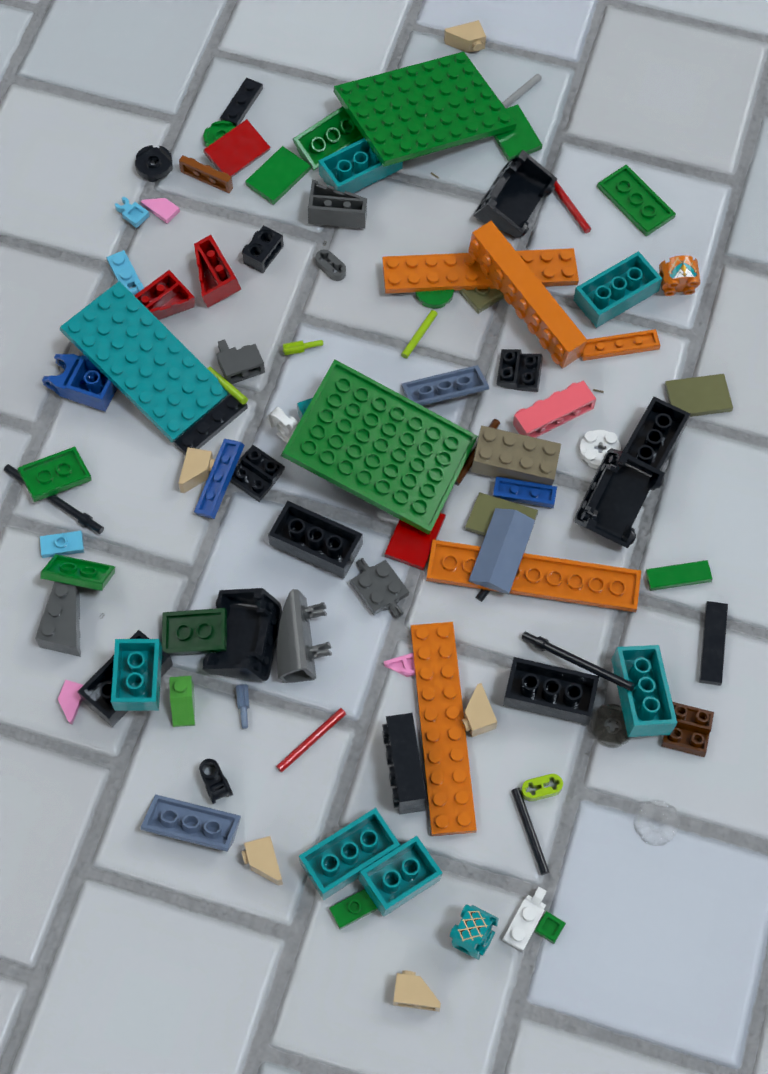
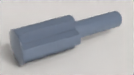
[236,684,250,729]

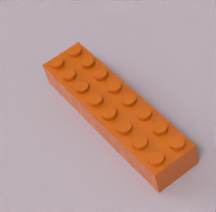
[468,220,588,369]

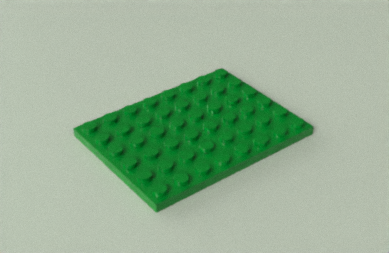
[333,52,517,167]
[281,359,478,535]

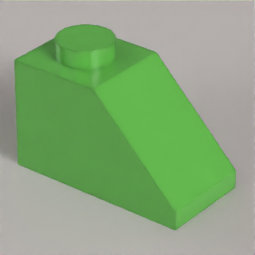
[169,676,195,727]

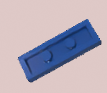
[493,477,557,508]

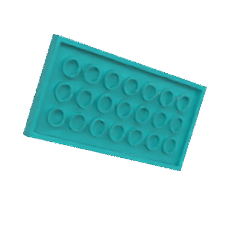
[60,281,230,443]

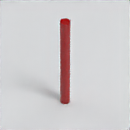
[554,180,591,233]
[276,708,346,773]

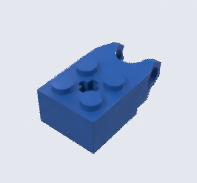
[42,354,118,412]

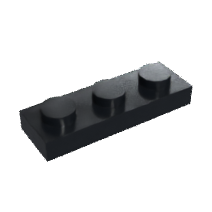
[220,77,263,127]

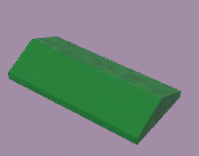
[293,106,364,170]

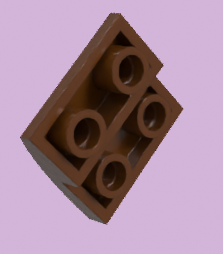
[661,702,714,757]

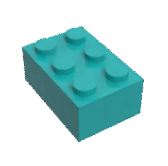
[111,639,163,711]
[358,836,443,917]

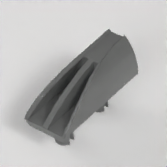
[277,589,332,683]

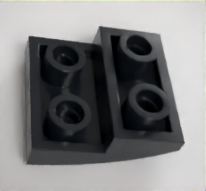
[496,349,543,392]
[230,445,285,502]

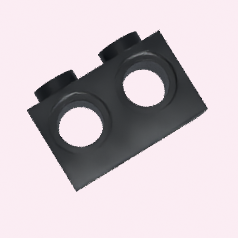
[242,225,284,273]

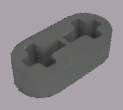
[315,249,346,281]

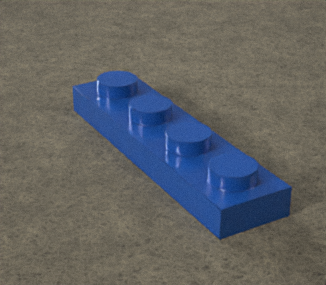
[194,438,245,519]

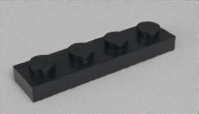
[174,394,248,456]

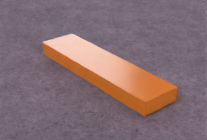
[581,329,660,361]

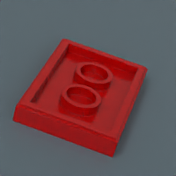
[203,119,271,177]
[385,513,446,571]

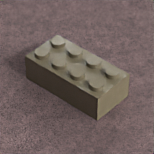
[470,425,561,485]

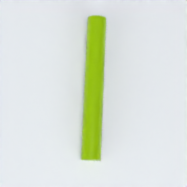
[401,310,438,359]
[207,367,248,404]

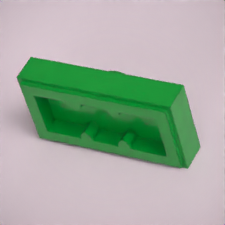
[329,889,378,930]

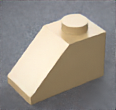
[444,20,486,53]
[178,447,215,493]
[462,683,497,737]
[241,836,283,885]
[393,970,441,1012]

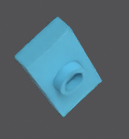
[40,531,84,558]

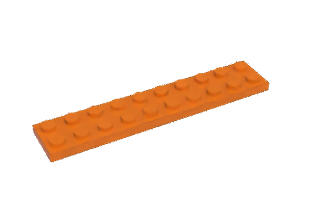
[382,248,579,294]
[426,540,641,612]
[411,622,477,836]

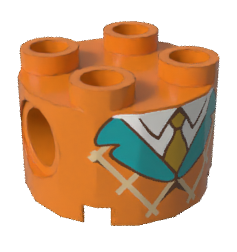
[659,255,700,296]

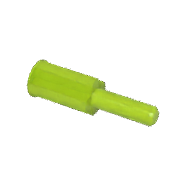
[283,340,323,355]

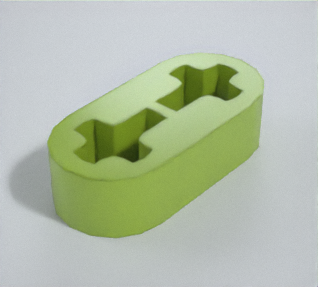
[521,774,563,801]

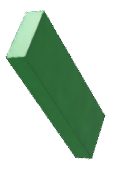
[645,560,713,591]

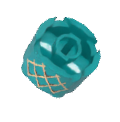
[449,904,499,960]

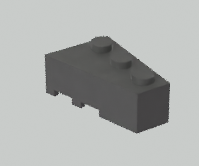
[308,179,367,228]
[35,582,81,657]

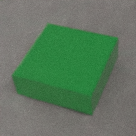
[534,911,566,944]

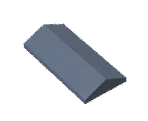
[401,365,489,406]
[469,508,535,595]
[141,794,241,852]

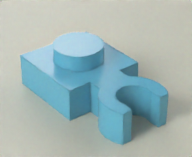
[115,197,150,228]

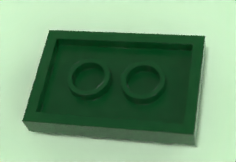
[162,608,227,655]

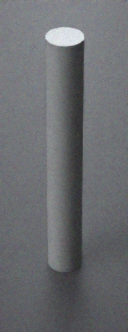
[502,74,542,108]

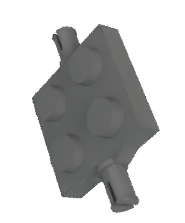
[350,558,409,618]

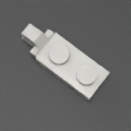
[502,887,547,952]

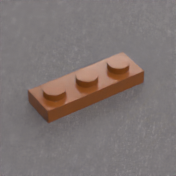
[179,155,233,194]

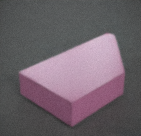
[141,198,180,224]
[384,653,415,677]
[58,680,83,724]

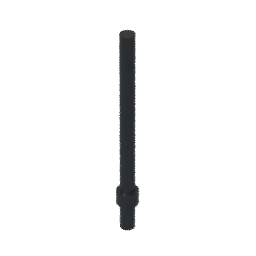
[4,464,104,534]
[522,631,635,691]

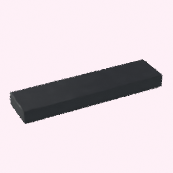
[699,601,728,686]

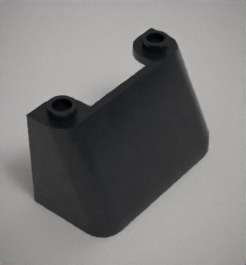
[473,150,557,238]
[574,448,665,548]
[202,588,282,681]

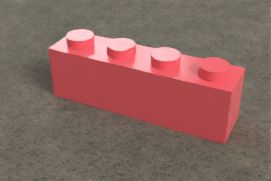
[513,380,596,438]

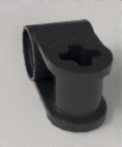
[199,758,233,804]

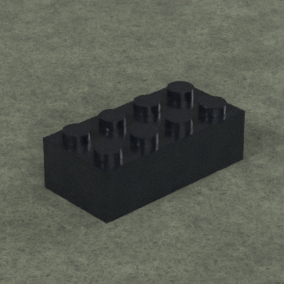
[623,396,691,471]
[268,501,363,578]
[77,630,173,727]
[503,657,600,725]
[382,713,427,815]

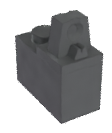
[217,339,265,384]

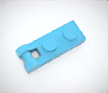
[106,250,144,295]

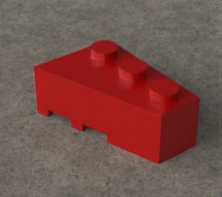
[194,235,241,308]
[134,270,195,320]

